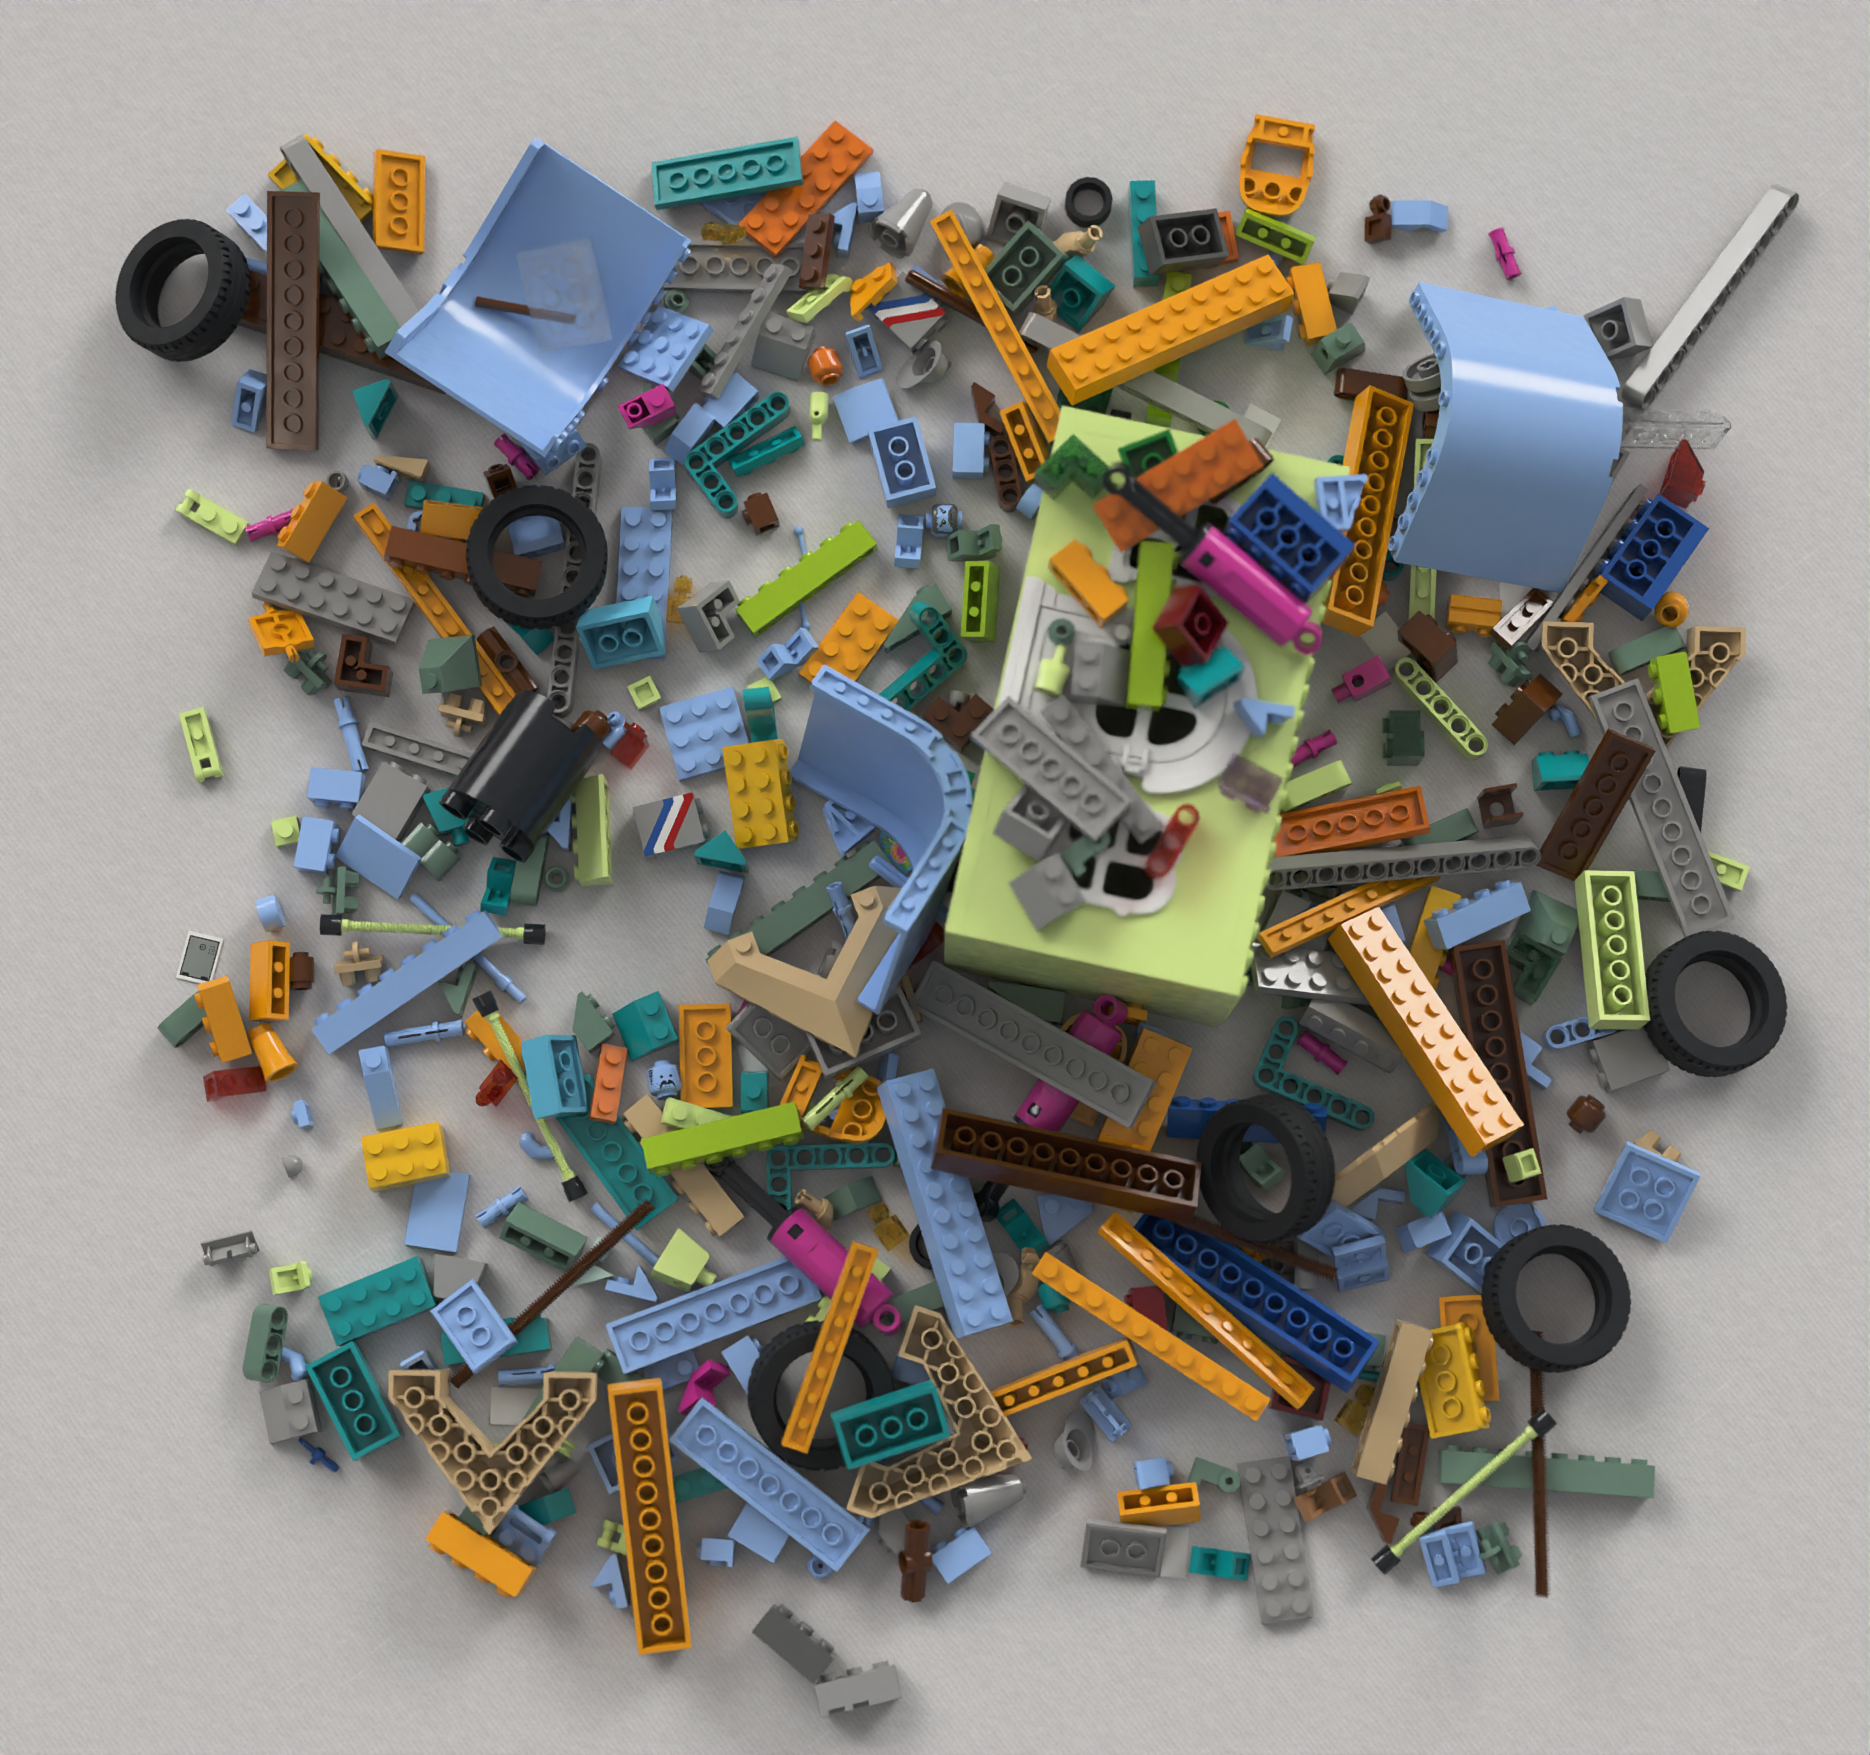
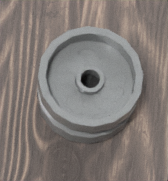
[1402,353,1441,412]

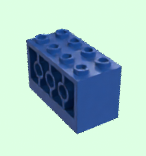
[1223,473,1356,604]
[1592,494,1709,621]

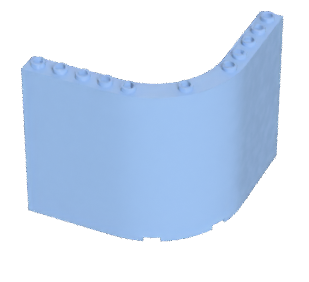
[385,138,691,457]
[1388,282,1623,593]
[790,665,973,1015]

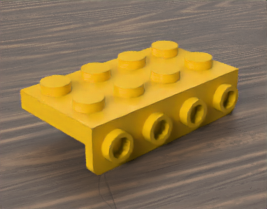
[267,133,374,224]
[722,739,799,849]
[1418,1323,1491,1439]

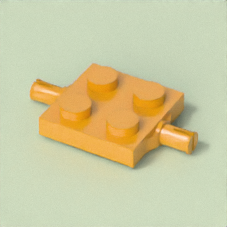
[249,602,314,663]

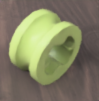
[557,1440,577,1458]

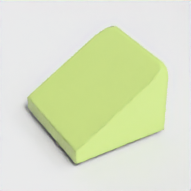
[1503,1148,1541,1182]

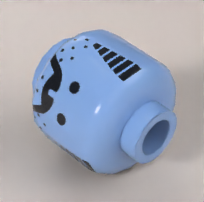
[647,1060,682,1100]

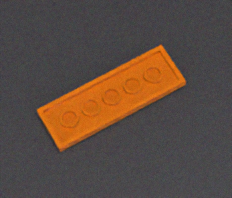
[738,120,873,258]
[1092,419,1263,553]
[1273,786,1431,857]

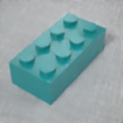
[318,1256,439,1347]
[305,1341,405,1461]
[829,1380,951,1470]

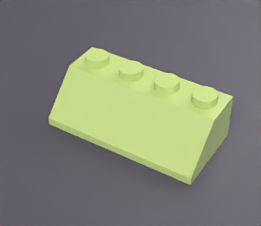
[571,774,613,887]

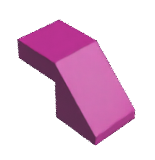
[679,1360,730,1416]

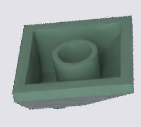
[419,635,482,694]
[1513,890,1578,958]

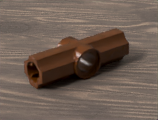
[476,627,539,696]
[898,1519,932,1603]

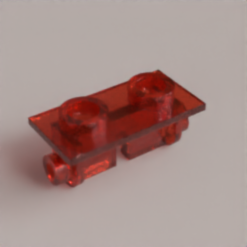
[475,1060,519,1107]

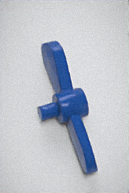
[298,1437,339,1472]

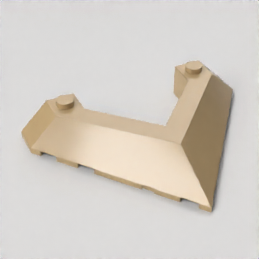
[1541,621,1746,748]
[707,886,902,1059]
[1330,1101,1441,1207]
[846,1305,1032,1519]
[388,1369,597,1535]

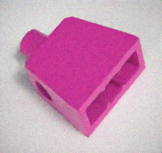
[1331,655,1391,703]

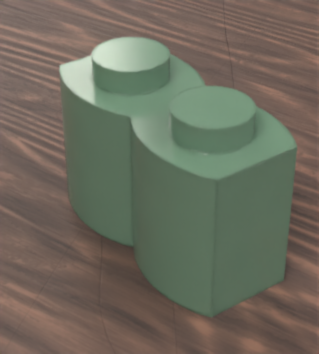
[401,822,460,881]

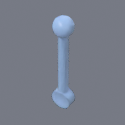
[794,526,807,556]
[799,600,811,630]

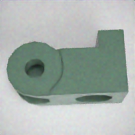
[1060,831,1110,879]
[1187,1457,1241,1493]

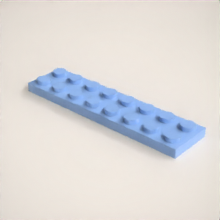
[605,1257,822,1375]
[668,1397,870,1572]

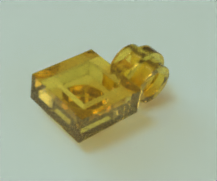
[701,222,746,245]
[666,575,693,624]
[1334,1384,1375,1436]

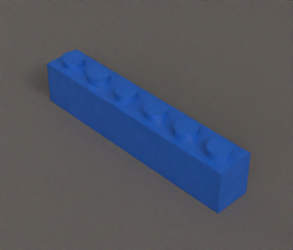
[1167,1096,1327,1143]

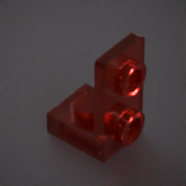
[610,722,650,770]
[203,1066,267,1102]

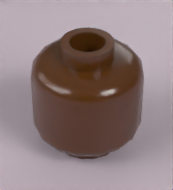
[572,710,610,743]
[1567,1094,1606,1134]

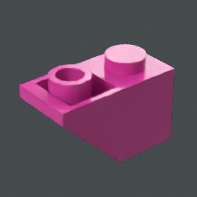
[618,384,677,430]

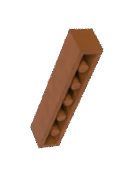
[384,526,542,598]

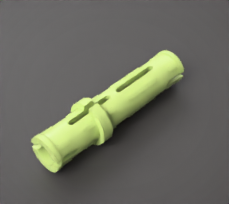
[801,1066,868,1131]

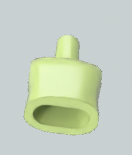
[809,392,829,442]
[1033,645,1071,698]

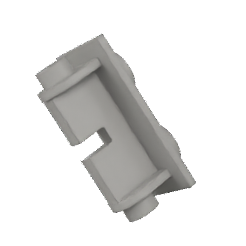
[201,1230,259,1267]
[1295,1462,1326,1491]

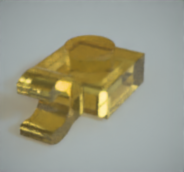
[868,1201,910,1251]

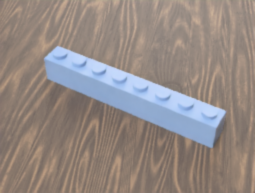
[311,909,503,1055]

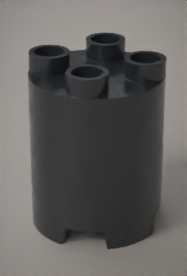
[439,689,603,863]

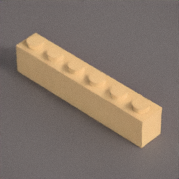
[623,1094,746,1238]
[1350,1319,1433,1485]

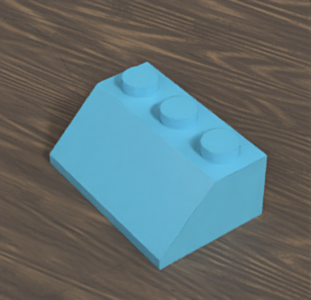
[576,596,666,670]
[521,1035,590,1119]

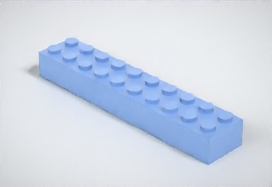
[877,1068,1013,1339]

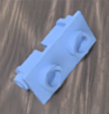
[1078,1385,1132,1442]

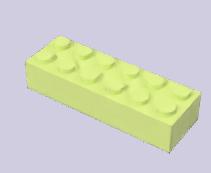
[1574,870,1650,1030]

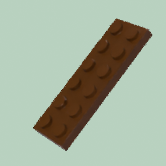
[1536,728,1656,881]

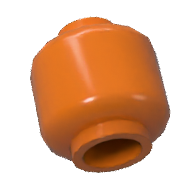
[807,347,843,386]

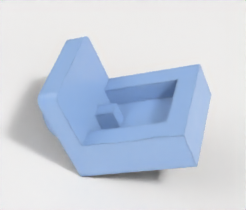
[1102,1362,1148,1399]

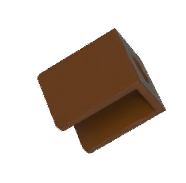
[1477,783,1523,829]

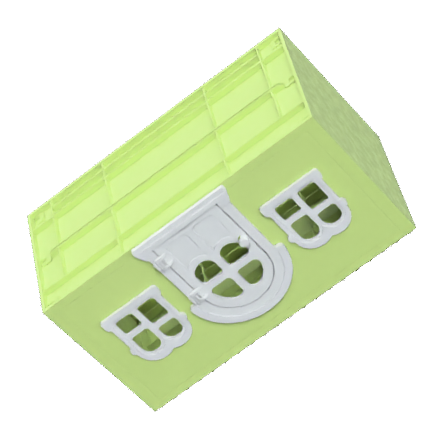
[944,406,1350,1028]

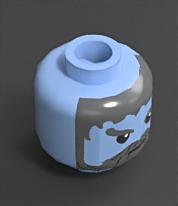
[926,504,962,537]

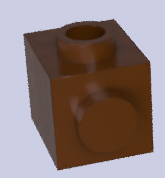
[741,492,780,536]

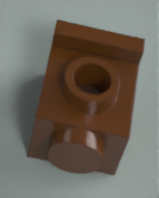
[483,464,517,499]

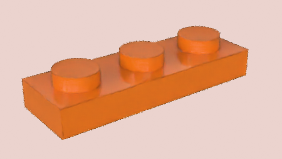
[589,1043,628,1125]

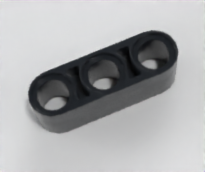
[1677,766,1707,833]

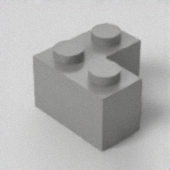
[677,580,740,653]

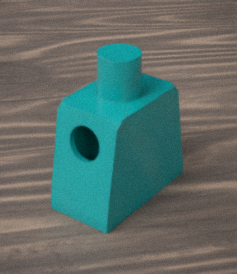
[423,788,470,847]
[741,1071,769,1114]

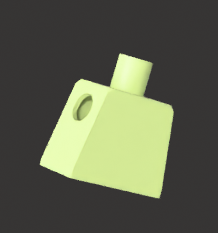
[649,1228,717,1292]

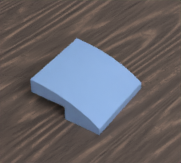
[833,378,899,444]
[1332,1234,1390,1292]
[1419,1521,1486,1588]

